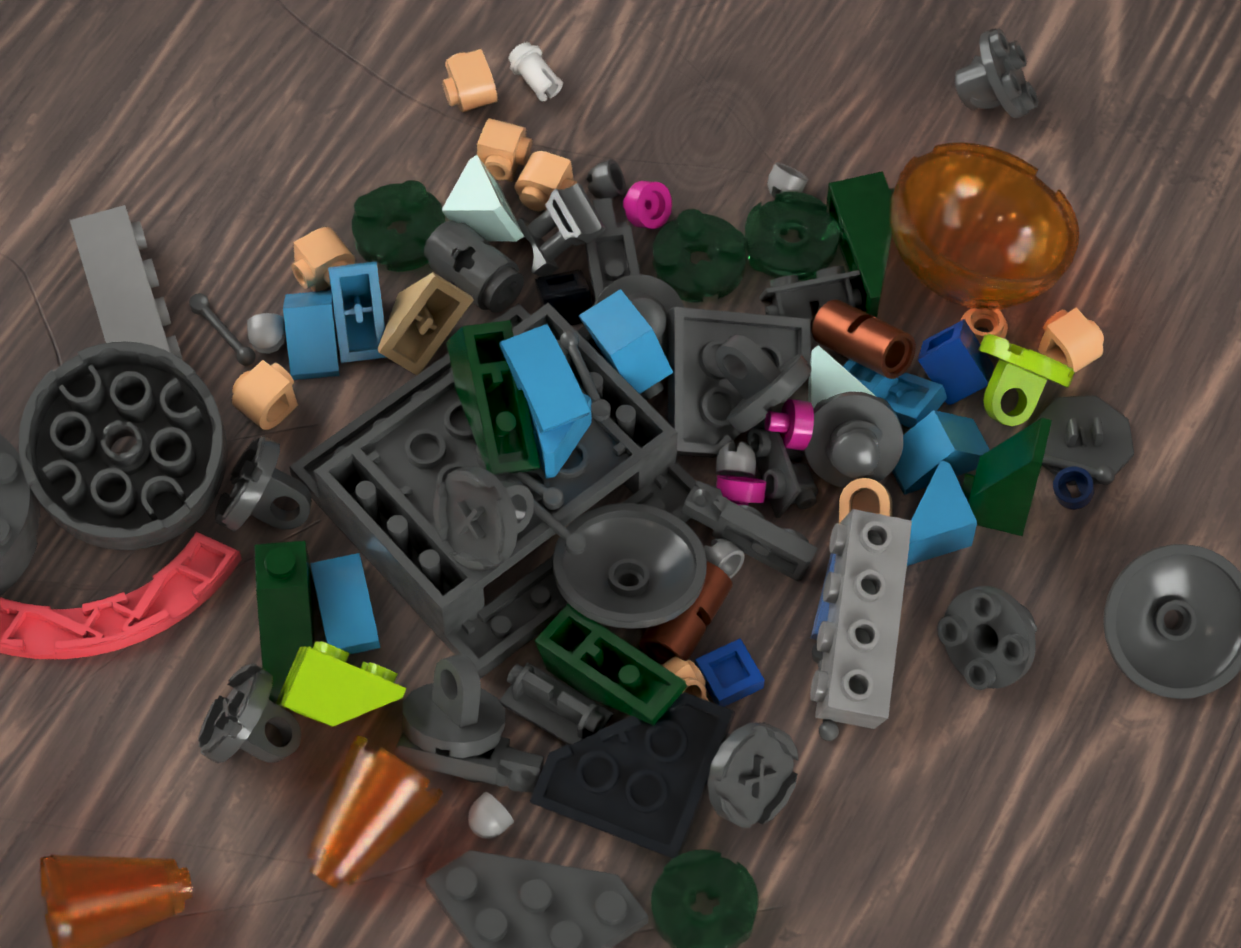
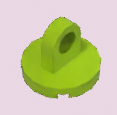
[978,333,1075,426]

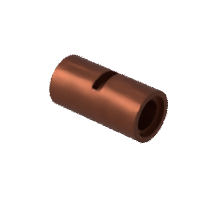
[812,299,916,379]
[639,561,733,665]

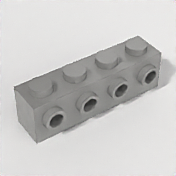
[810,509,912,729]

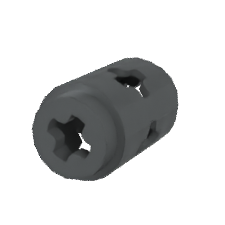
[424,220,524,313]

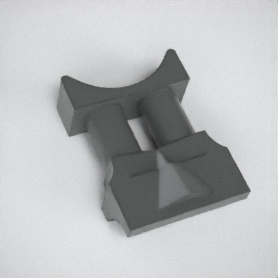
[517,183,606,277]

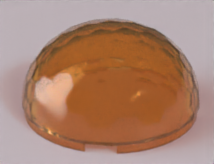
[890,143,1079,310]

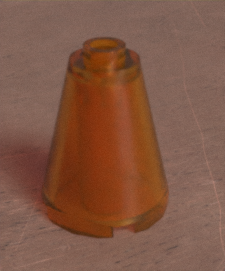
[306,735,444,889]
[39,855,193,948]

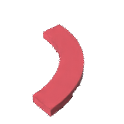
[0,532,242,659]

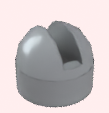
[767,162,809,202]
[247,313,286,354]
[716,441,756,478]
[703,539,745,579]
[468,792,514,838]

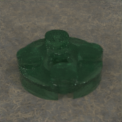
[351,180,446,272]
[744,192,839,281]
[652,209,746,302]
[651,849,758,948]

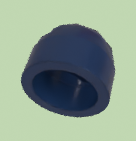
[1053,466,1094,510]

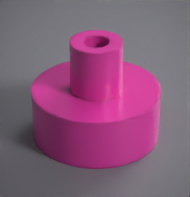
[623,181,672,229]
[765,399,814,451]
[716,475,767,506]

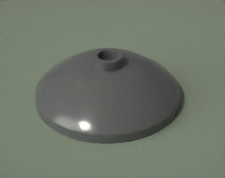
[553,503,707,628]
[1103,544,1241,699]

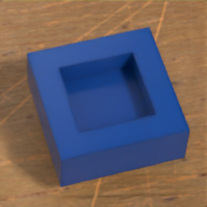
[695,638,765,707]

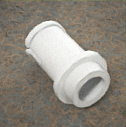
[509,42,563,101]

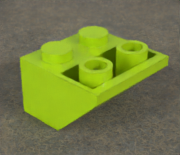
[275,641,406,727]

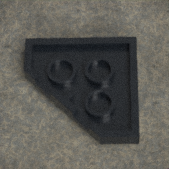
[530,692,735,861]

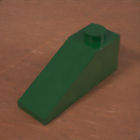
[826,171,901,318]
[447,320,540,476]
[962,418,1052,536]
[254,541,315,708]
[535,604,687,725]

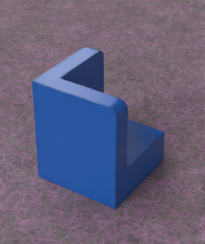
[918,319,994,405]

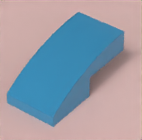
[499,324,591,434]
[843,359,947,428]
[310,553,380,654]

